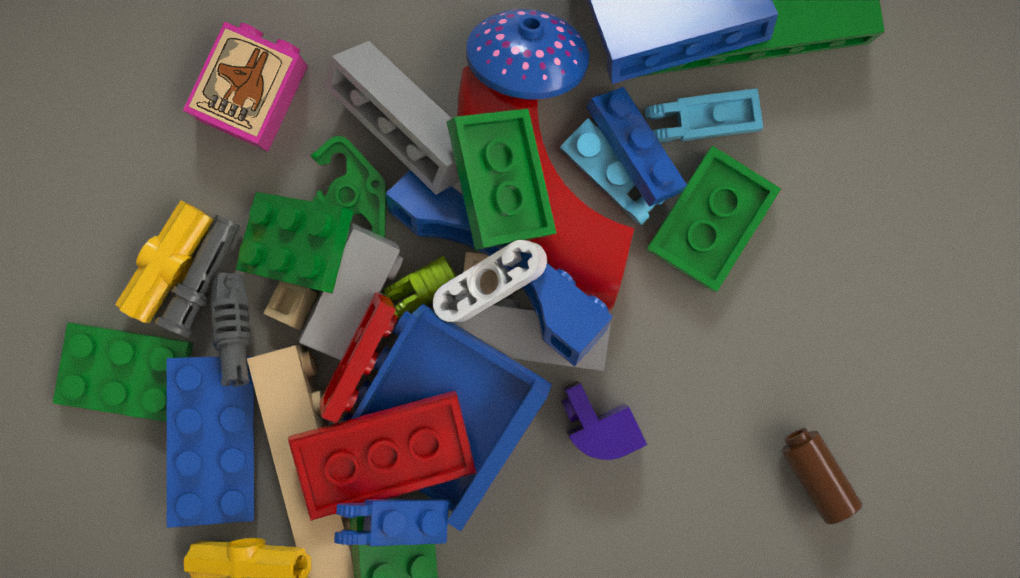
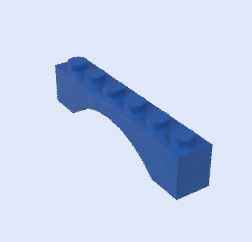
[386,170,613,367]

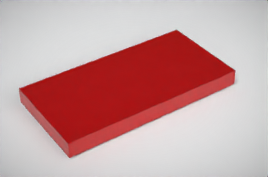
[288,391,476,521]

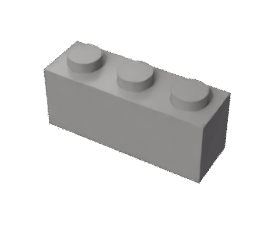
[299,223,403,360]

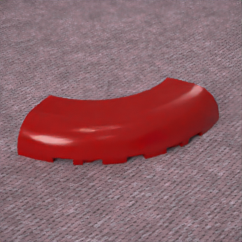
[457,66,634,311]

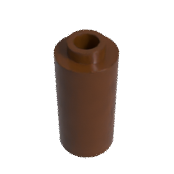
[781,428,863,524]

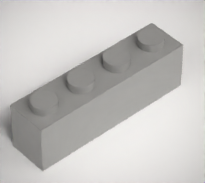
[325,41,460,194]
[448,293,611,371]

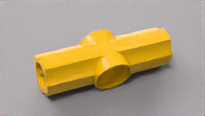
[115,200,214,323]
[184,538,312,578]

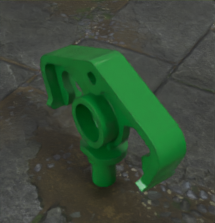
[311,136,387,238]

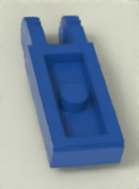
[334,499,449,546]

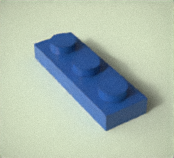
[586,87,687,207]

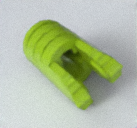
[382,255,457,321]

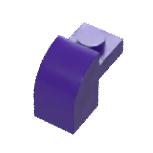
[561,381,648,460]

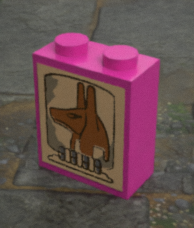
[183,21,308,152]

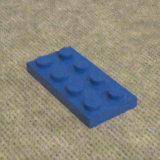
[167,356,254,528]

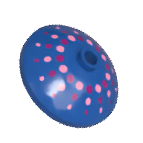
[466,9,589,99]

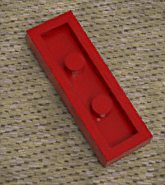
[319,292,397,423]

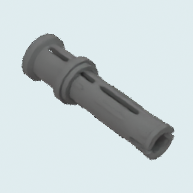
[155,215,240,338]

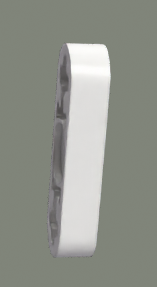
[433,240,547,322]

